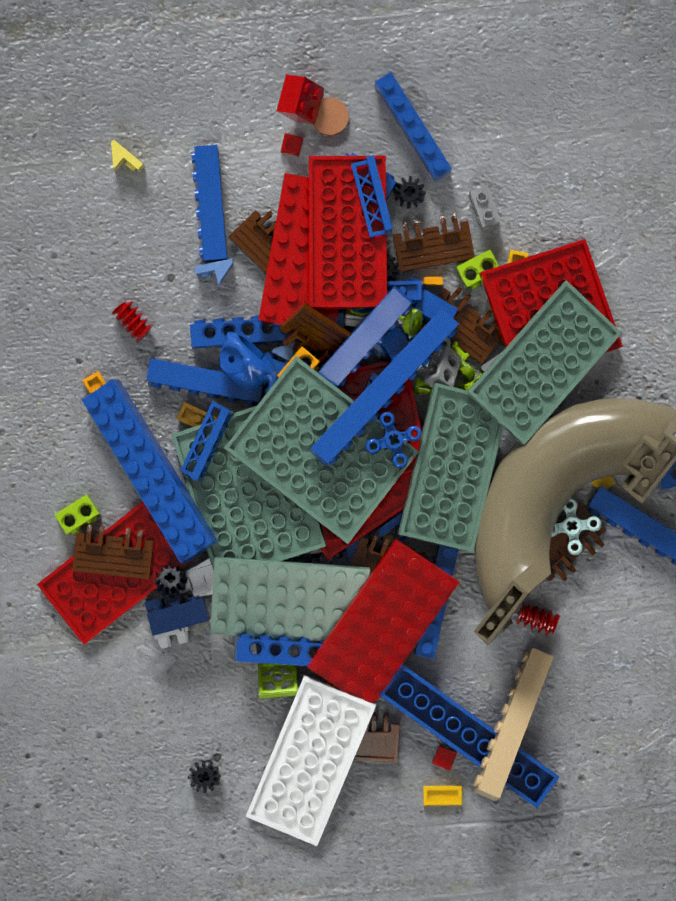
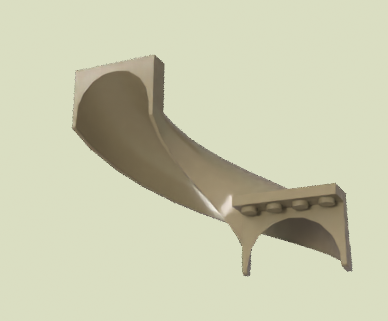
[474,399,676,646]

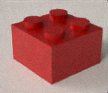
[276,74,324,125]

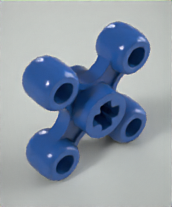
[365,412,422,469]

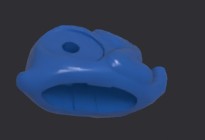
[220,332,277,392]

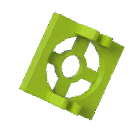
[257,663,298,699]

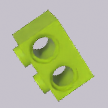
[455,250,499,290]
[54,494,101,535]

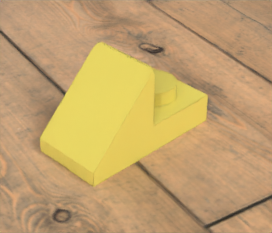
[111,139,144,172]

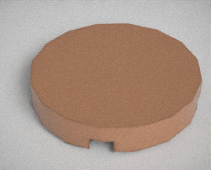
[313,98,349,136]

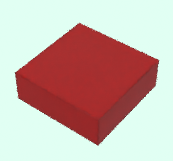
[280,133,303,157]
[432,745,457,771]

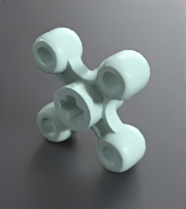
[551,498,602,555]

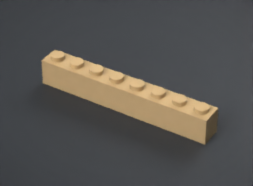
[473,647,553,801]

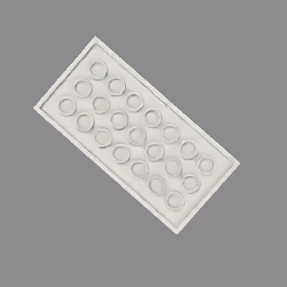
[246,675,376,846]

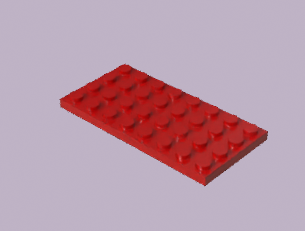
[309,155,387,309]
[258,173,339,326]
[37,501,196,645]
[307,539,459,704]

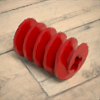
[112,301,153,343]
[516,602,560,636]

